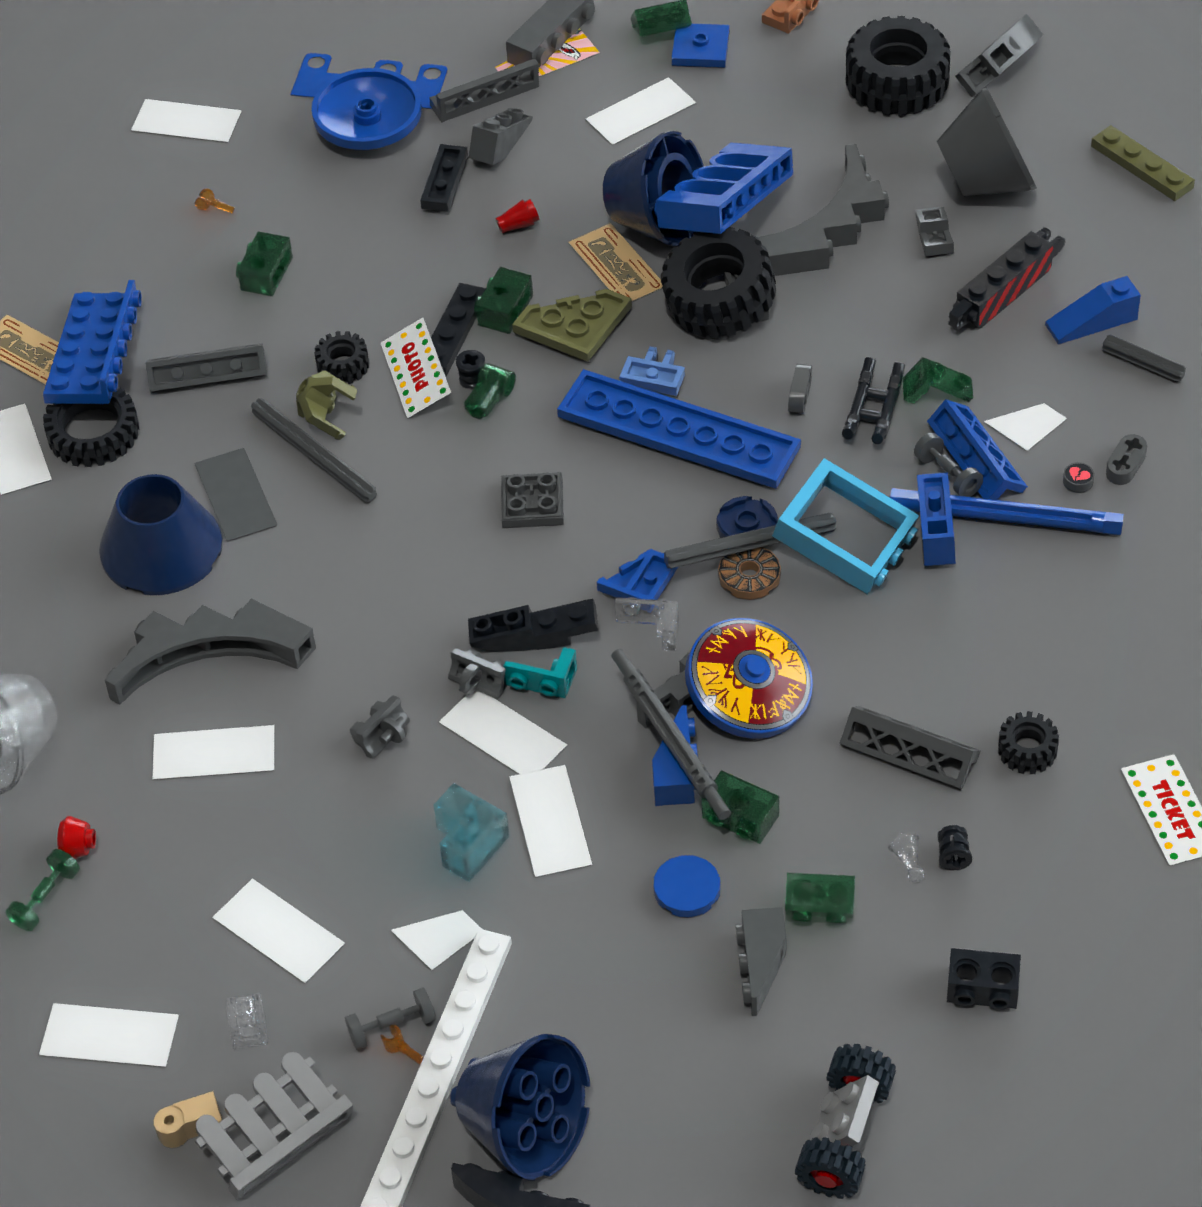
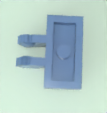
[619,346,685,396]

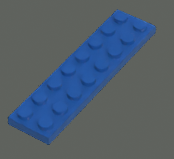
[557,369,801,489]

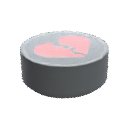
[1063,462,1094,492]

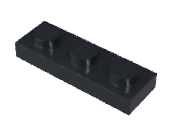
[420,144,468,212]

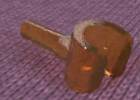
[195,189,235,214]
[380,1025,424,1065]

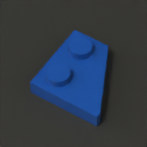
[597,549,678,610]

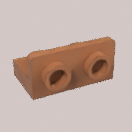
[762,0,819,34]

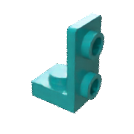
[503,647,577,699]

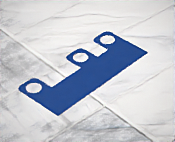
[290,53,448,109]

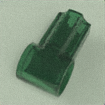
[464,363,516,420]

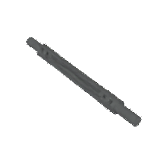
[611,649,731,820]

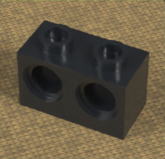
[947,948,1021,1009]

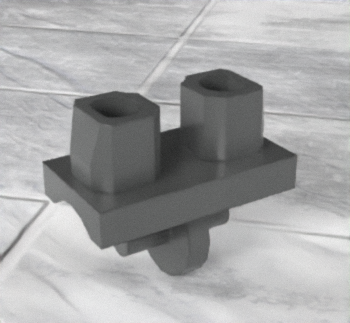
[350,695,410,759]

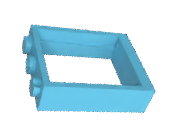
[772,458,919,595]

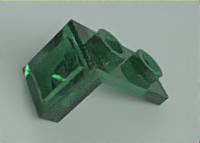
[902,357,973,404]

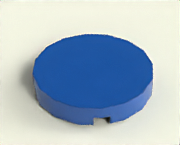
[653,855,720,917]

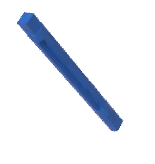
[890,488,1124,535]

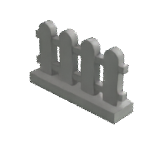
[195,1052,353,1201]

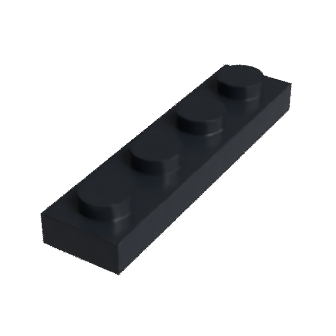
[431,283,487,376]

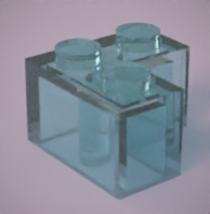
[433,783,509,882]

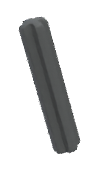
[1102,335,1186,382]

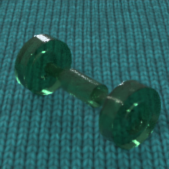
[5,849,80,931]

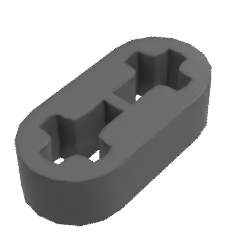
[788,364,812,413]
[1106,434,1147,485]

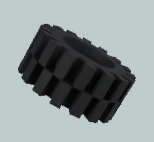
[314,331,369,384]
[998,711,1059,774]

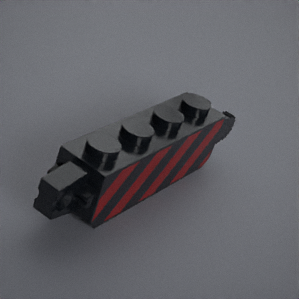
[948,227,1066,330]

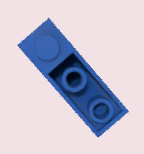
[652,705,698,806]

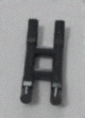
[842,357,905,444]

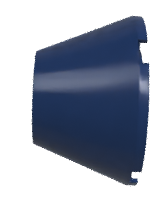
[603,131,704,246]
[99,474,222,595]

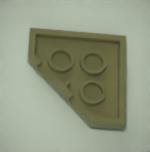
[512,289,632,362]

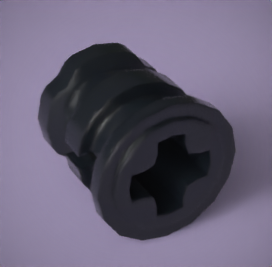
[456,350,486,390]
[937,825,972,870]

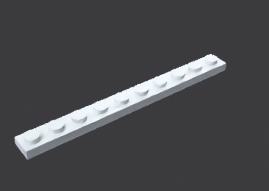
[360,928,512,1207]

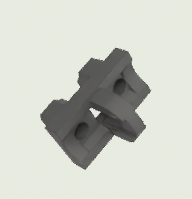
[448,648,506,699]

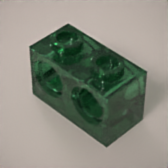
[236,231,293,297]

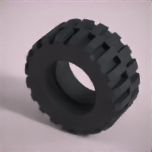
[845,16,951,116]
[661,227,776,338]

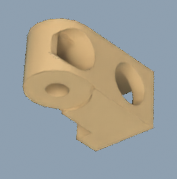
[154,1091,222,1148]

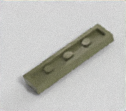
[1091,125,1195,201]

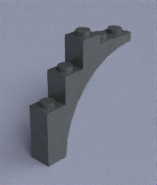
[757,144,889,276]
[105,598,316,705]

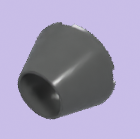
[937,87,1037,197]

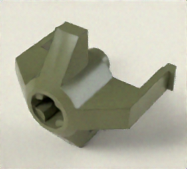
[296,370,357,440]

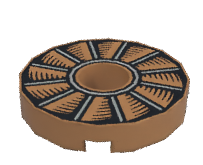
[718,547,781,600]

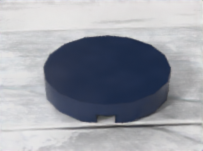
[716,496,778,538]

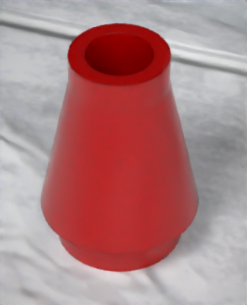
[495,199,540,234]

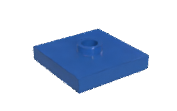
[672,23,730,68]

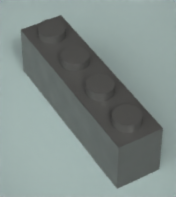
[506,0,595,67]

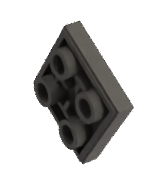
[501,472,564,528]

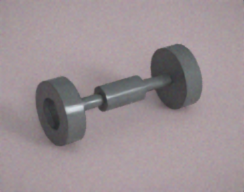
[914,433,983,497]
[345,988,435,1050]

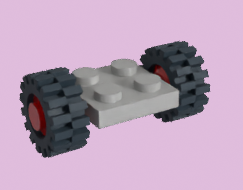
[795,1044,896,1199]

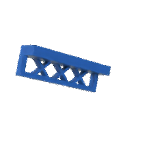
[927,399,1028,500]

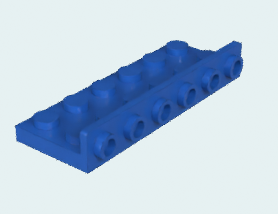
[43,280,142,404]

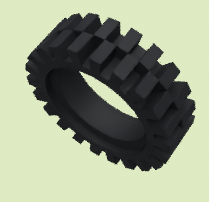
[43,387,139,467]

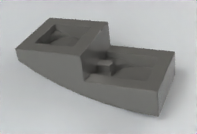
[915,207,954,256]

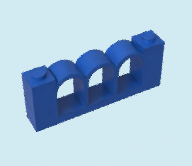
[654,142,793,234]

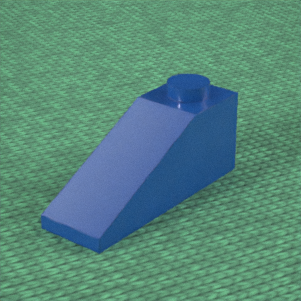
[1045,276,1141,345]
[917,472,956,566]

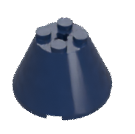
[450,1034,590,1180]

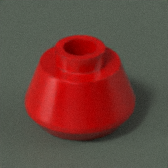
[57,816,96,861]

